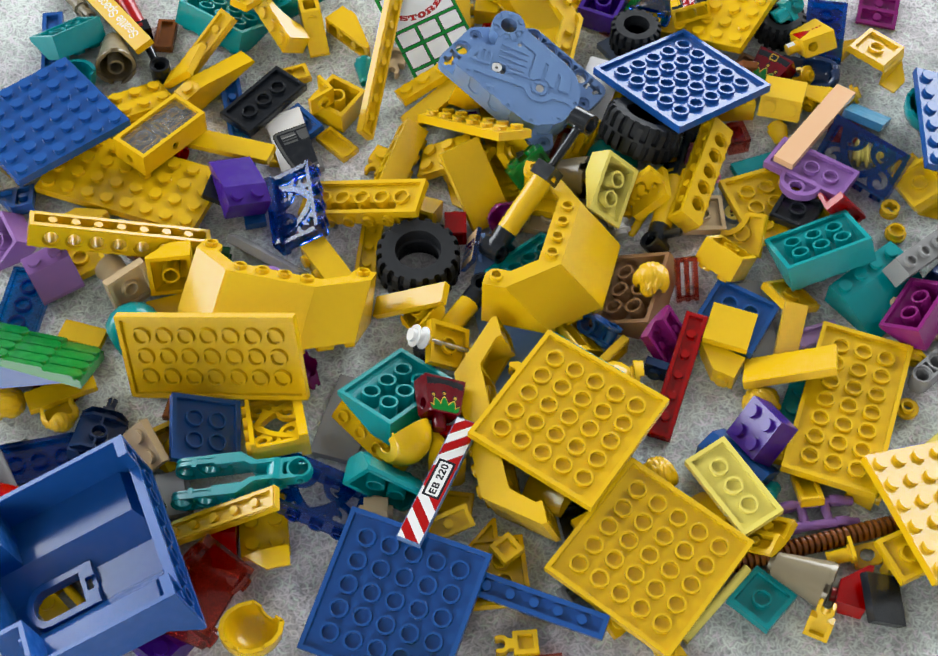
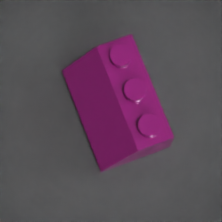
[879,277,938,351]

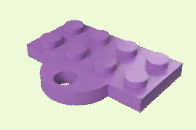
[763,136,860,201]

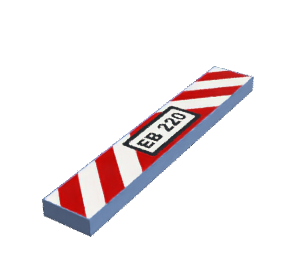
[397,417,474,548]

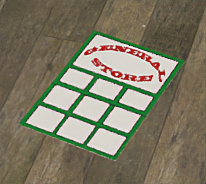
[375,0,470,78]

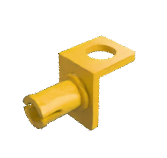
[825,536,883,570]

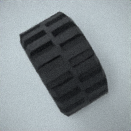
[754,0,807,51]
[609,9,662,56]

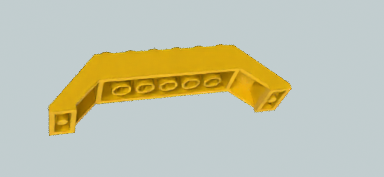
[454,316,562,542]

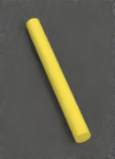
[683,564,752,644]

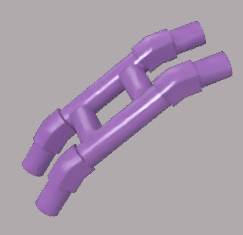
[779,494,860,535]

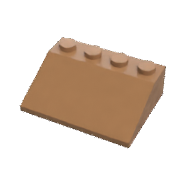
[589,252,680,339]

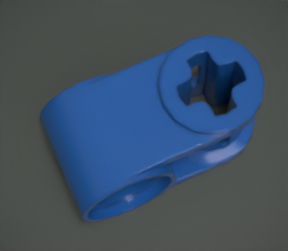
[577,314,623,349]

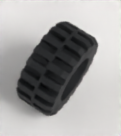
[598,97,684,165]
[376,218,460,294]

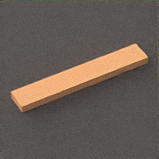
[773,84,856,170]

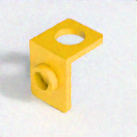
[309,75,335,115]

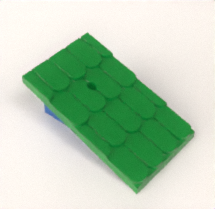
[0,322,105,389]

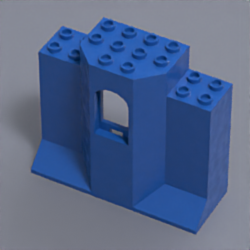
[0,434,207,656]

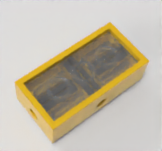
[113,93,207,176]

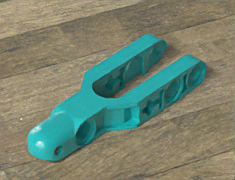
[170,451,313,511]

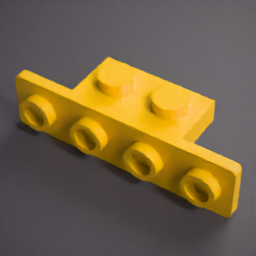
[331,400,410,471]

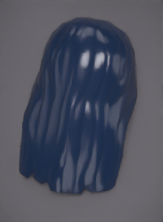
[783,55,840,88]

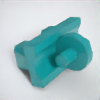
[770,0,804,24]

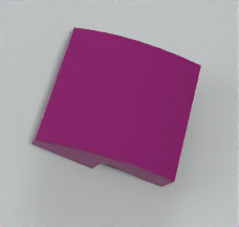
[855,0,900,31]
[640,305,682,364]

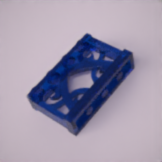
[816,114,914,203]
[264,159,329,256]
[273,452,367,541]

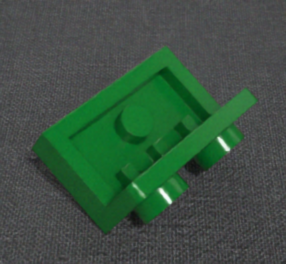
[504,143,551,191]

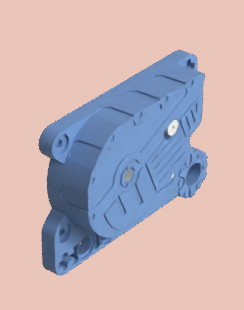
[438,10,606,155]

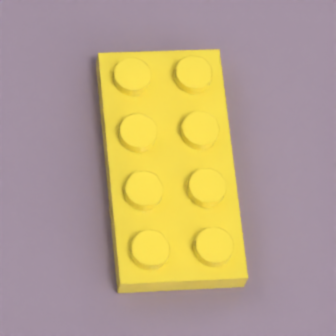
[684,436,784,537]

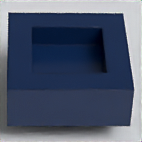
[644,356,669,381]

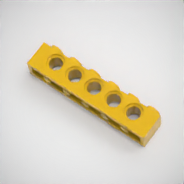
[667,116,733,233]

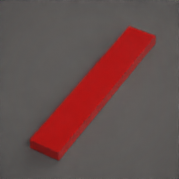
[647,311,709,443]

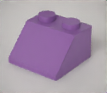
[0,211,37,271]
[20,247,85,306]

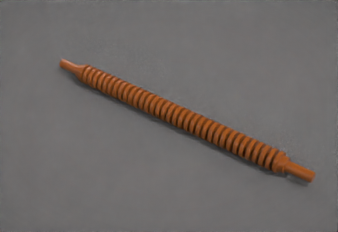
[732,515,900,574]

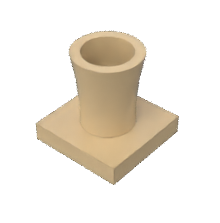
[95,254,151,310]

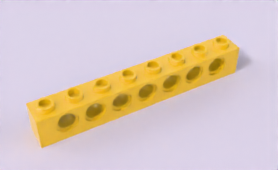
[27,210,211,257]

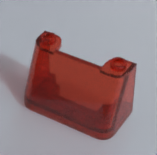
[165,533,254,650]

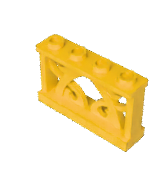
[241,399,312,459]

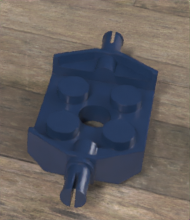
[67,397,129,460]

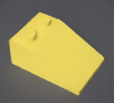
[585,150,639,229]

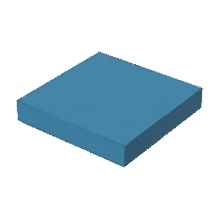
[842,102,891,132]

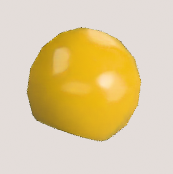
[375,418,433,467]
[218,600,284,656]

